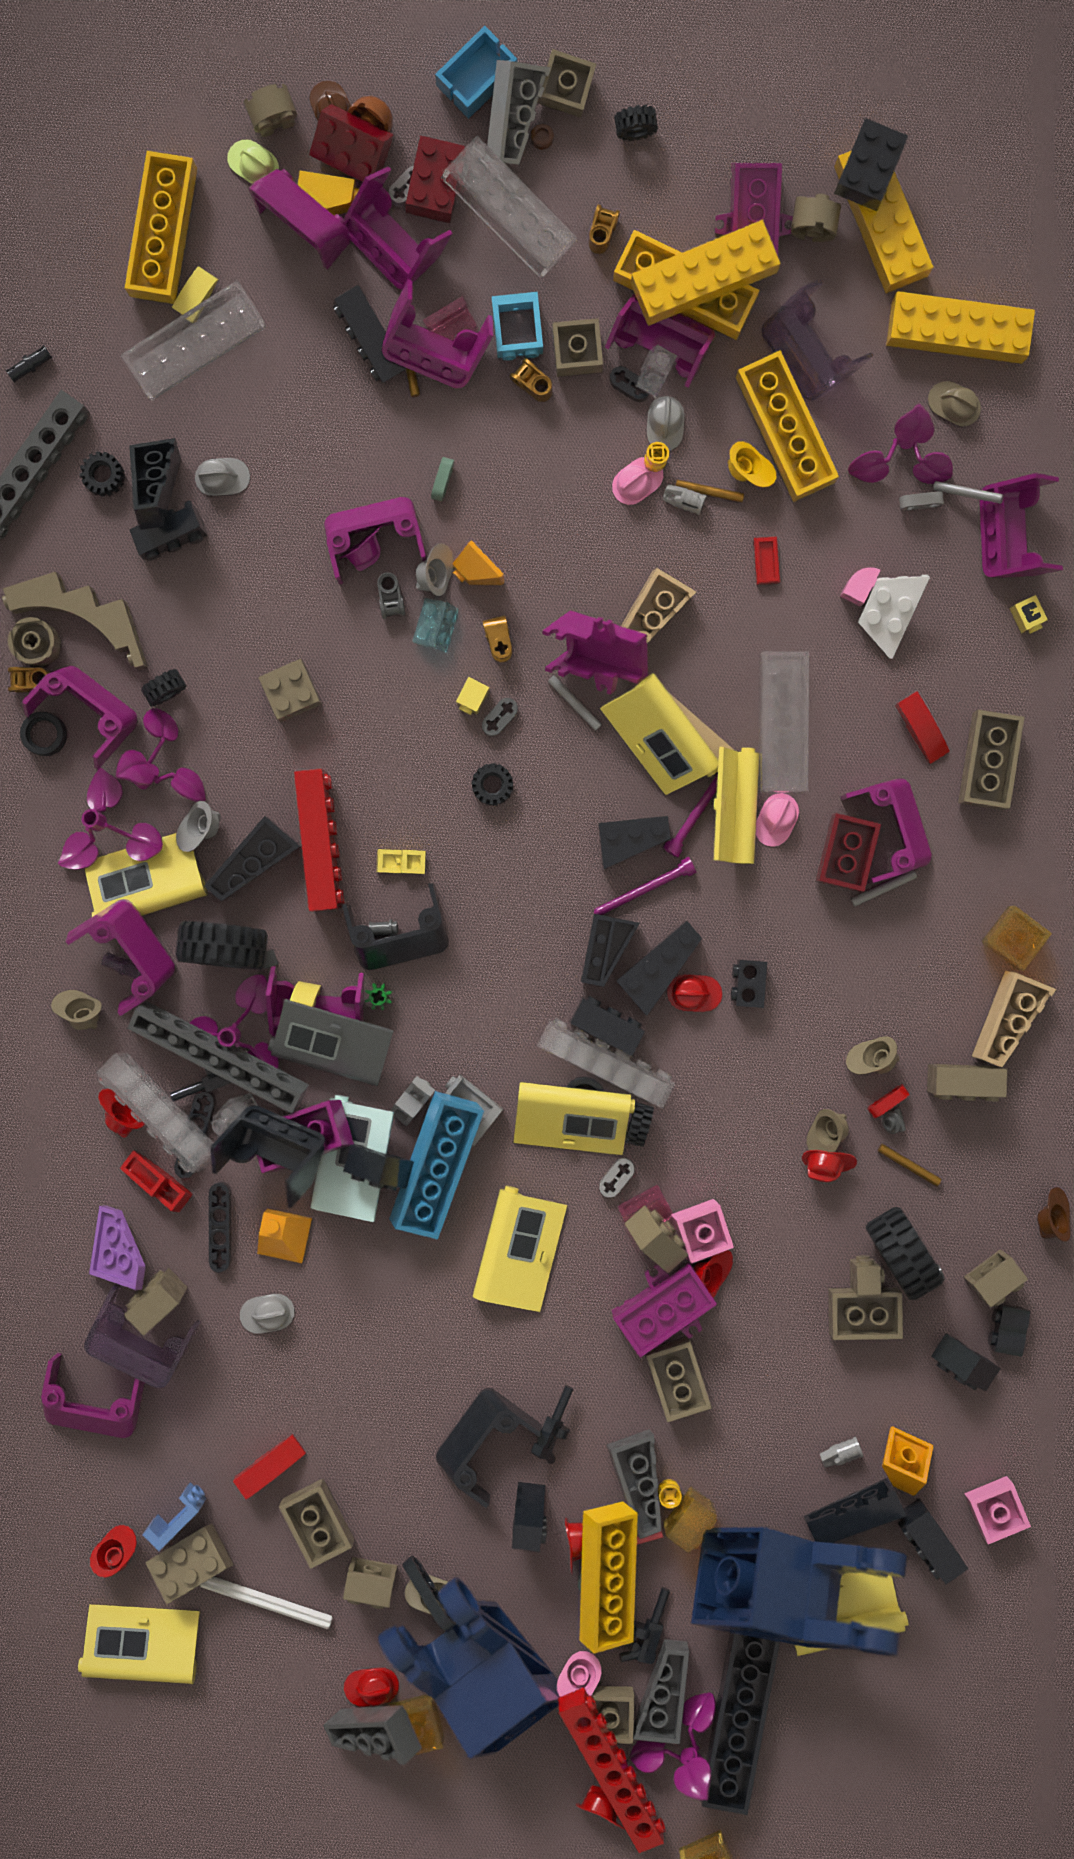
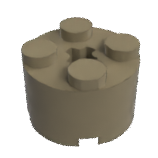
[244,84,297,137]
[791,194,841,242]
[8,617,61,667]

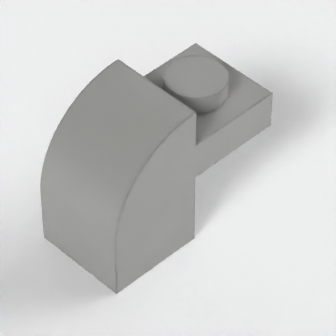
[390,1076,435,1126]

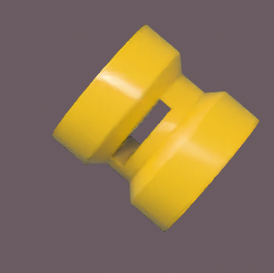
[644,442,669,472]
[658,1479,682,1509]

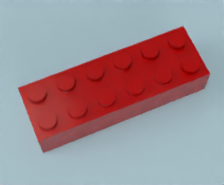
[294,769,345,912]

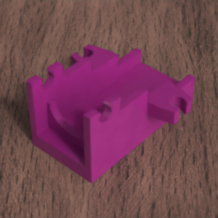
[714,163,793,256]
[542,610,648,695]
[611,1263,717,1357]

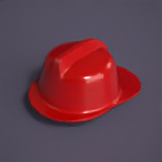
[667,974,723,1012]
[98,1089,145,1138]
[802,1150,857,1182]
[693,1250,733,1298]
[565,1517,583,1575]
[90,1525,137,1578]
[344,1667,399,1707]
[576,1785,625,1830]

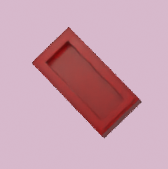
[753,536,780,585]

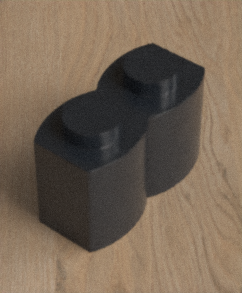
[988,1304,1030,1357]

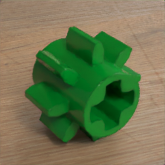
[365,983,392,1010]

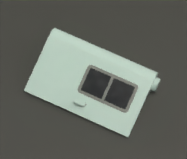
[310,1095,394,1222]

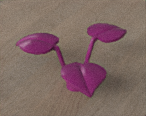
[848,404,953,484]
[116,708,206,802]
[58,768,163,870]
[190,974,279,1069]
[630,1693,716,1800]

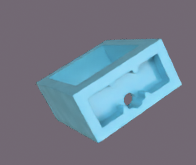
[492,292,543,361]

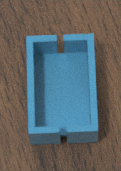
[435,26,517,119]

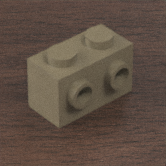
[850,1255,885,1295]

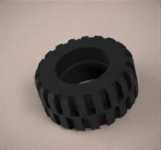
[175,921,268,970]
[865,1207,944,1300]

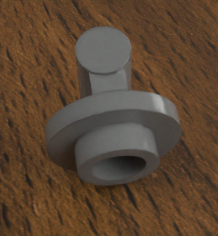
[882,1108,906,1134]

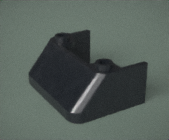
[342,883,449,970]
[210,1106,325,1208]
[436,1388,541,1509]

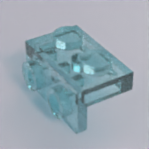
[412,598,459,652]

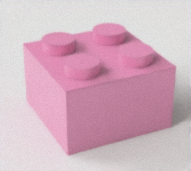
[671,1199,734,1263]
[964,1476,1031,1544]

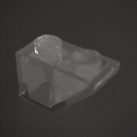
[636,344,677,398]
[210,1093,258,1137]

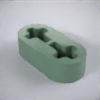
[431,457,455,502]

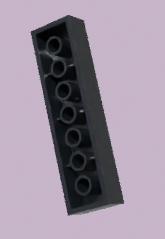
[701,1633,780,1815]

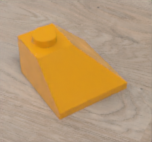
[452,540,505,585]
[257,1208,312,1263]
[882,1426,933,1496]

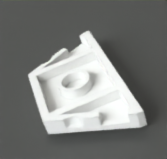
[858,575,930,659]

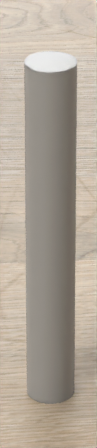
[933,481,1004,504]
[548,675,602,731]
[851,870,917,907]

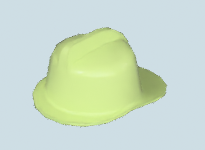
[227,140,279,184]

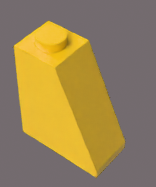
[298,171,359,216]

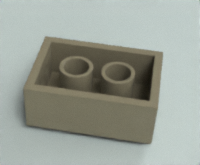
[927,1064,1007,1101]
[124,1267,187,1336]
[828,1287,903,1340]
[646,1337,712,1422]
[279,1478,354,1569]
[145,1524,234,1604]

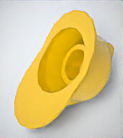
[727,441,776,487]

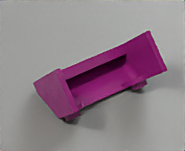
[344,167,453,289]
[249,169,351,270]
[382,279,493,388]
[605,294,715,388]
[979,473,1063,578]
[324,497,427,585]
[22,666,138,770]
[840,778,932,884]
[66,899,175,1016]
[266,966,365,1037]
[41,1353,147,1438]

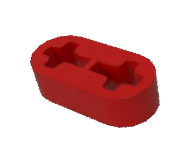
[867,1084,910,1118]

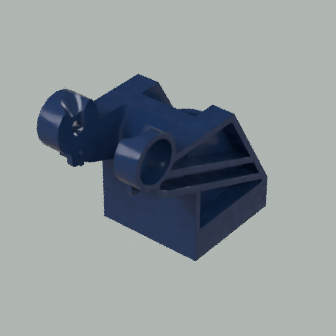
[691,1527,907,1657]
[378,1577,559,1759]

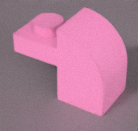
[840,568,881,607]

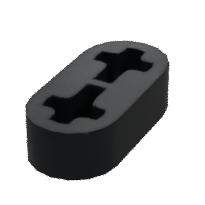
[610,366,650,402]

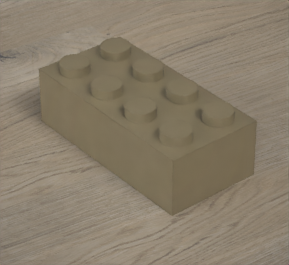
[958,710,1024,810]

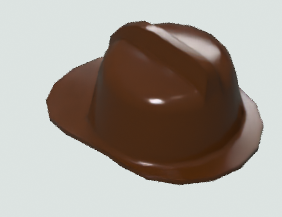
[310,80,351,121]
[1037,1187,1071,1242]

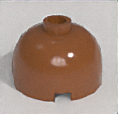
[347,96,393,133]

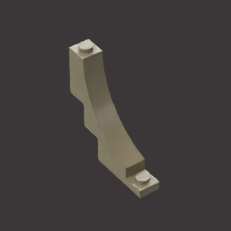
[2,572,148,671]

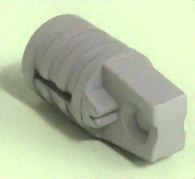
[663,485,706,515]
[820,1437,864,1468]

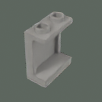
[445,1074,503,1146]

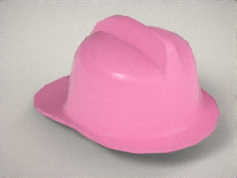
[612,457,663,505]
[756,793,799,847]
[557,1651,602,1697]

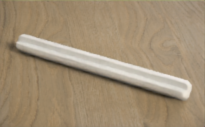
[200,1577,332,1629]

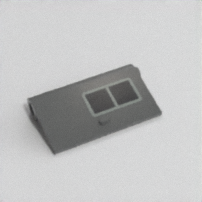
[268,999,394,1086]

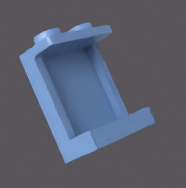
[142,1482,206,1551]

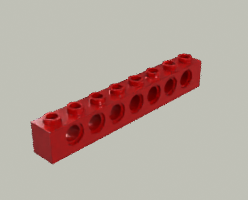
[559,1687,666,1853]

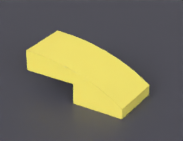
[172,267,219,320]
[376,849,426,874]
[290,981,321,1007]

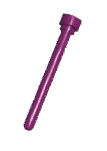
[663,773,718,858]
[594,857,697,915]

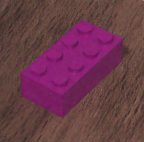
[257,1100,354,1173]

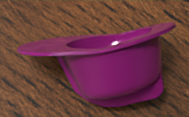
[339,524,383,571]

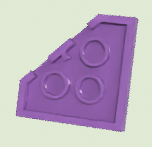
[89,1206,145,1290]

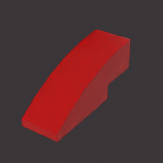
[894,691,950,764]
[120,1150,193,1212]
[233,1434,306,1500]

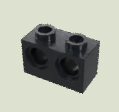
[731,960,767,1008]

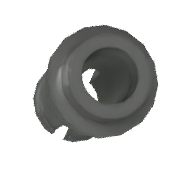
[369,919,398,937]

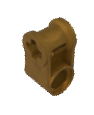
[589,204,620,254]
[509,358,553,402]
[483,615,512,663]
[8,667,51,693]

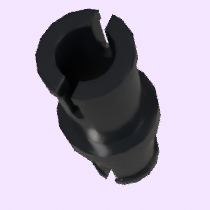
[6,345,53,383]

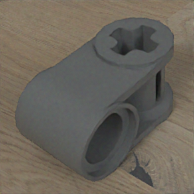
[377,573,406,619]

